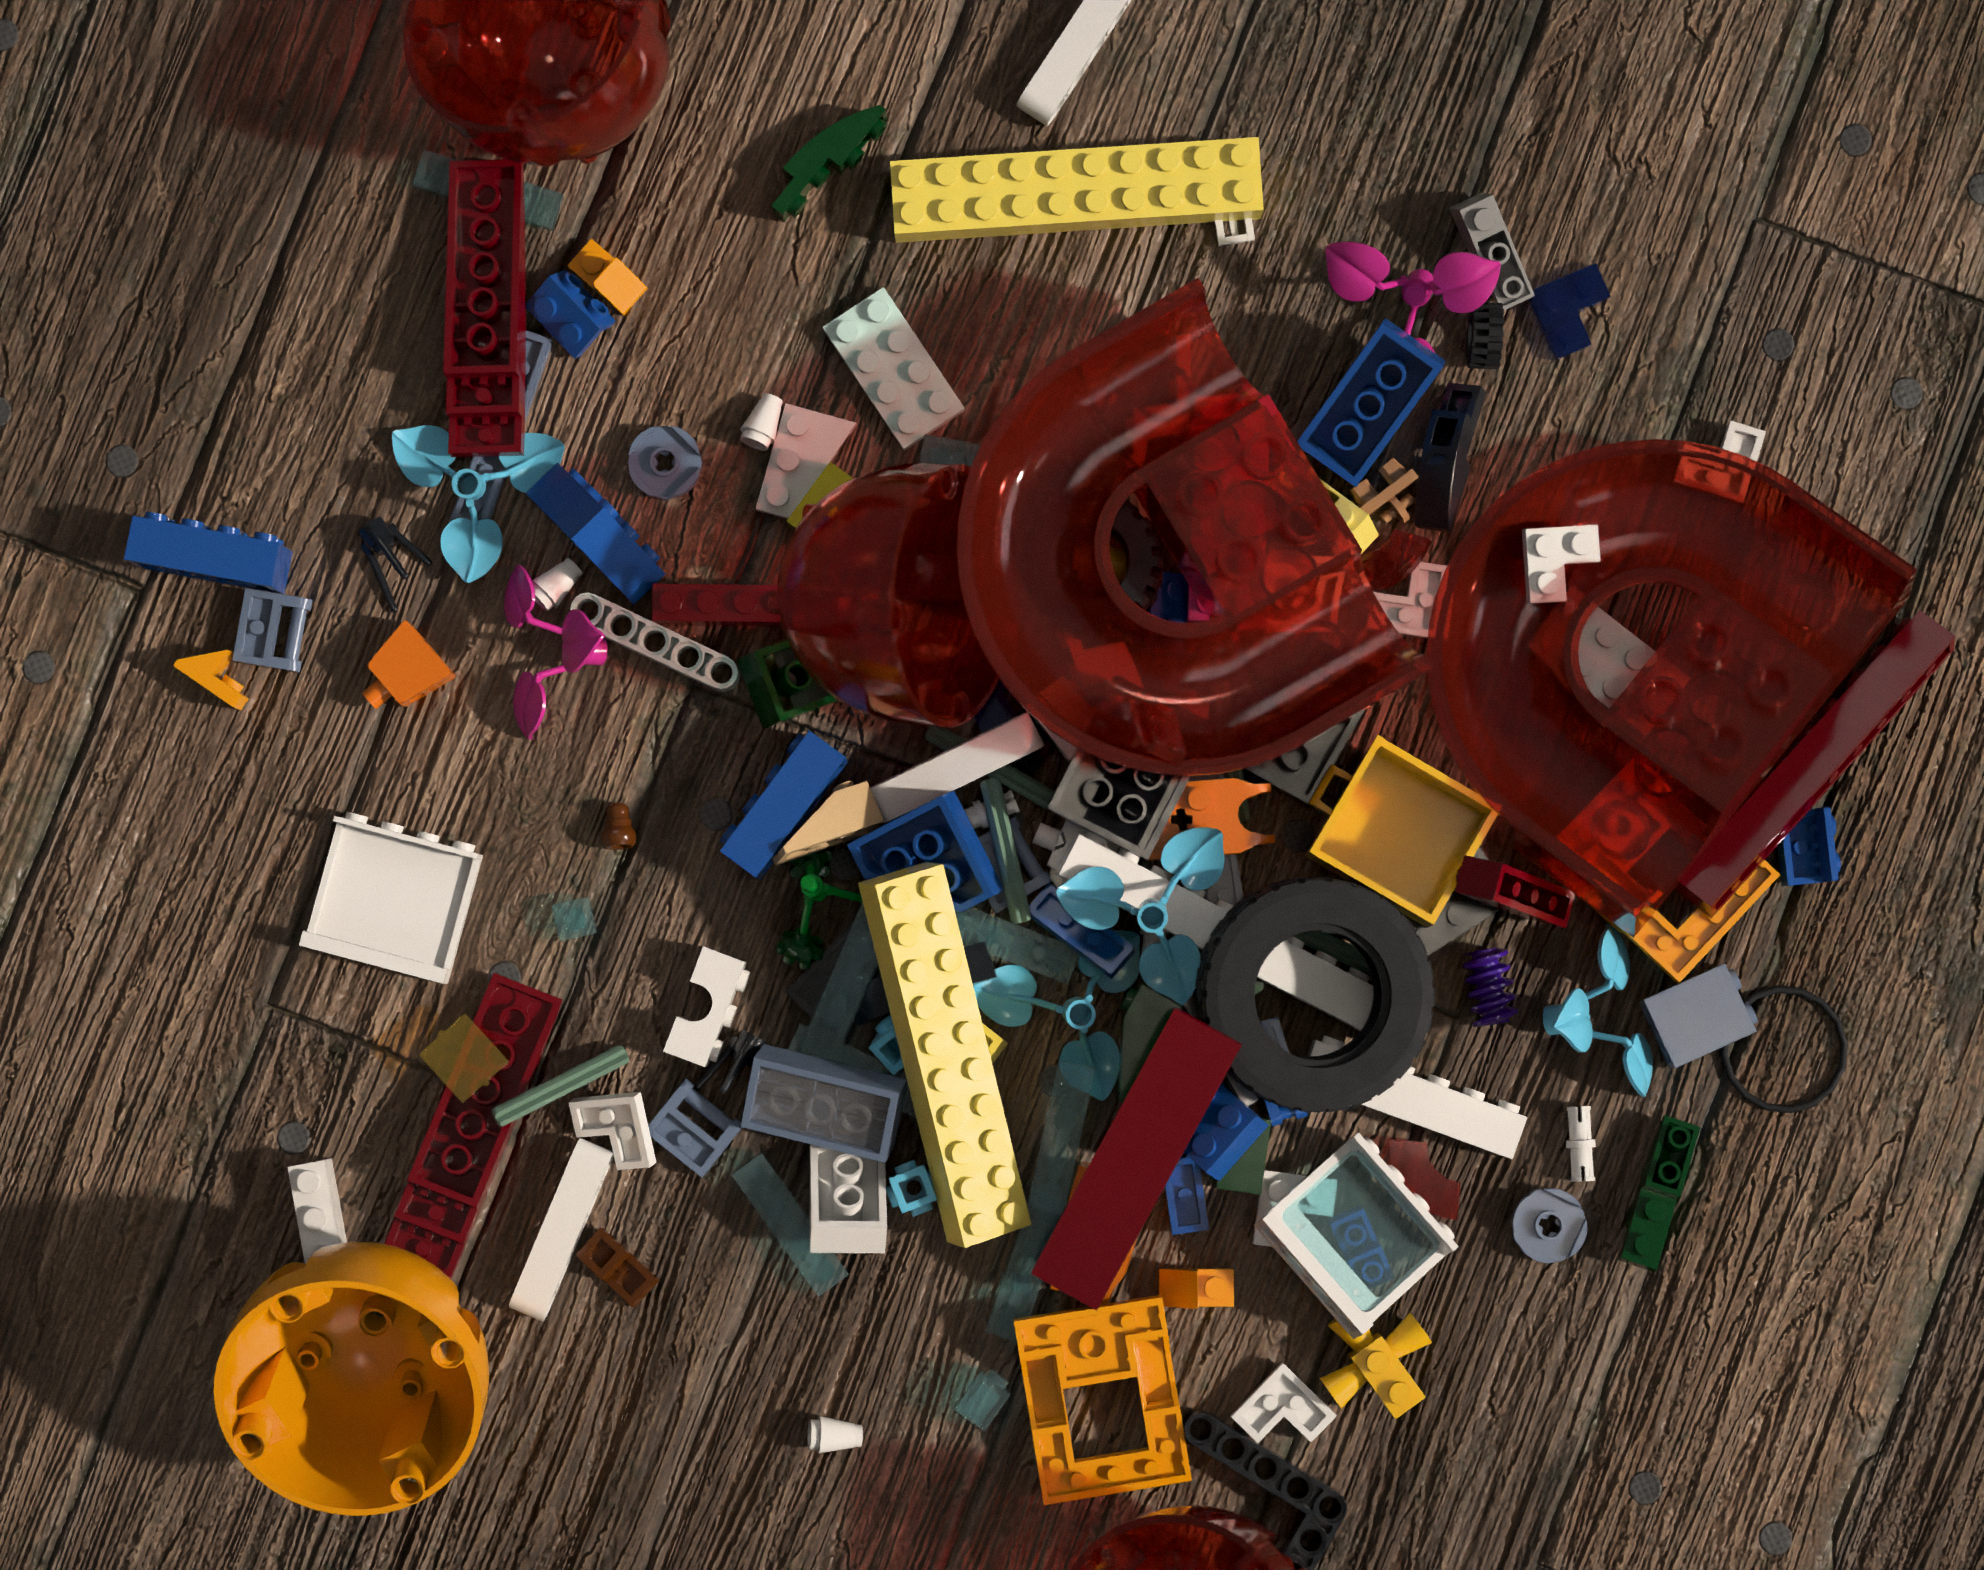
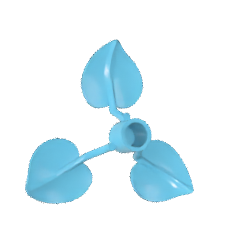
[392,425,565,583]
[1056,827,1224,1005]
[1543,924,1653,1097]
[973,930,1140,1101]

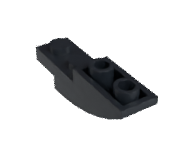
[1415,383,1486,532]

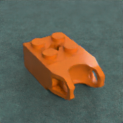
[1147,778,1275,861]

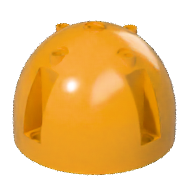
[214,1242,489,1516]

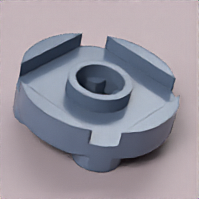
[628,426,703,501]
[1511,1188,1587,1263]

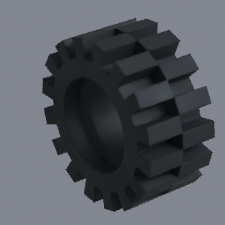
[1466,302,1504,370]

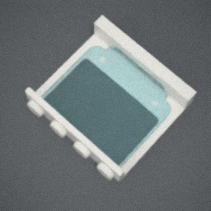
[1254,1133,1459,1339]

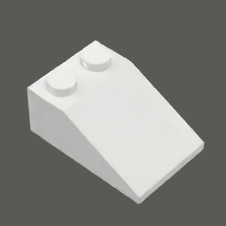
[809,1144,887,1253]

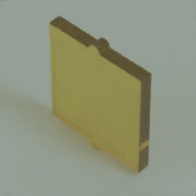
[419,1014,509,1103]

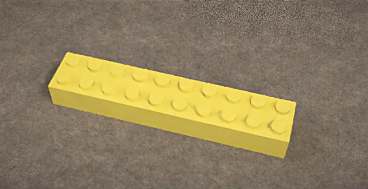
[890,137,1264,243]
[858,862,1032,1248]

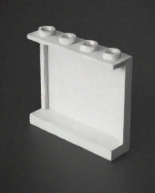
[299,812,483,984]

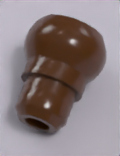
[601,803,637,850]

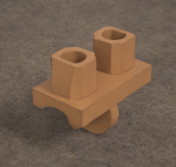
[1350,458,1419,524]

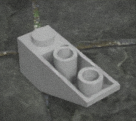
[1449,193,1535,310]

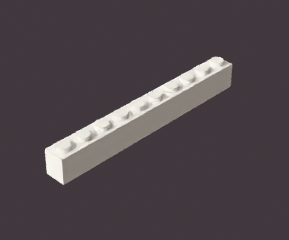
[1055,831,1373,1031]

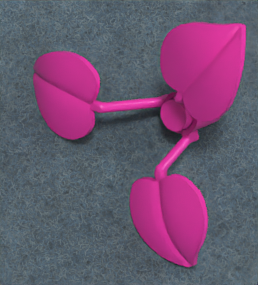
[1325,241,1501,353]
[504,564,608,740]

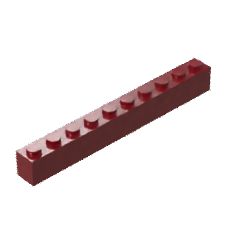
[1675,610,1955,919]

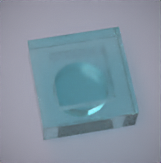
[552,897,597,942]

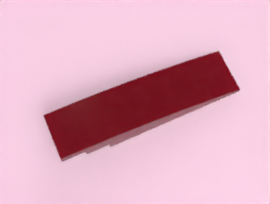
[443,159,526,457]
[384,973,563,1280]
[1031,1007,1242,1311]

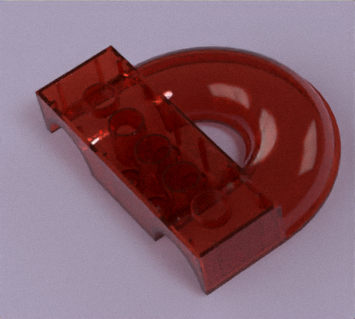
[956,278,1433,776]
[1427,439,1917,938]

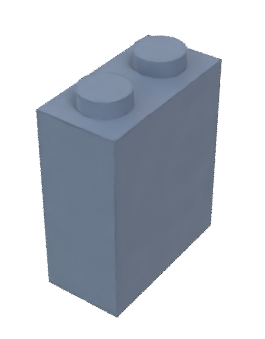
[1639,963,1758,1069]

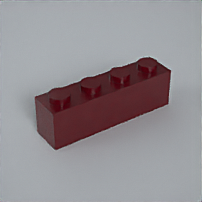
[652,583,804,627]
[1455,855,1575,928]

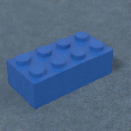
[1296,318,1445,487]
[124,512,293,594]
[719,730,848,881]

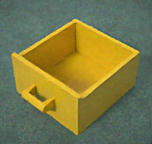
[1305,735,1502,928]

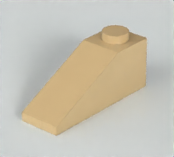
[773,781,884,865]

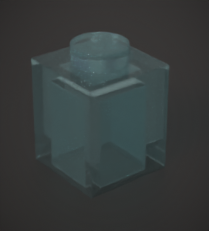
[954,1369,1011,1432]

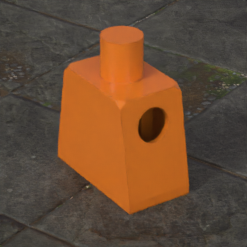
[362,620,456,709]

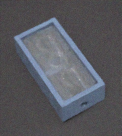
[741,1044,907,1163]

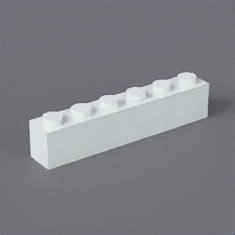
[1307,1035,1527,1159]

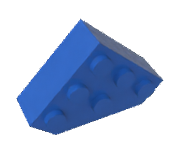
[526,463,666,604]
[847,791,1004,912]

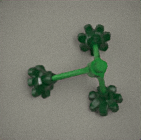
[775,848,863,970]

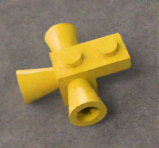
[1319,1313,1432,1419]

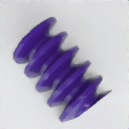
[1462,948,1518,1027]

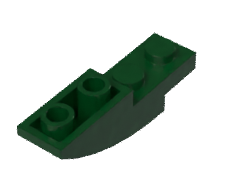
[771,105,888,222]
[1618,1115,1700,1272]

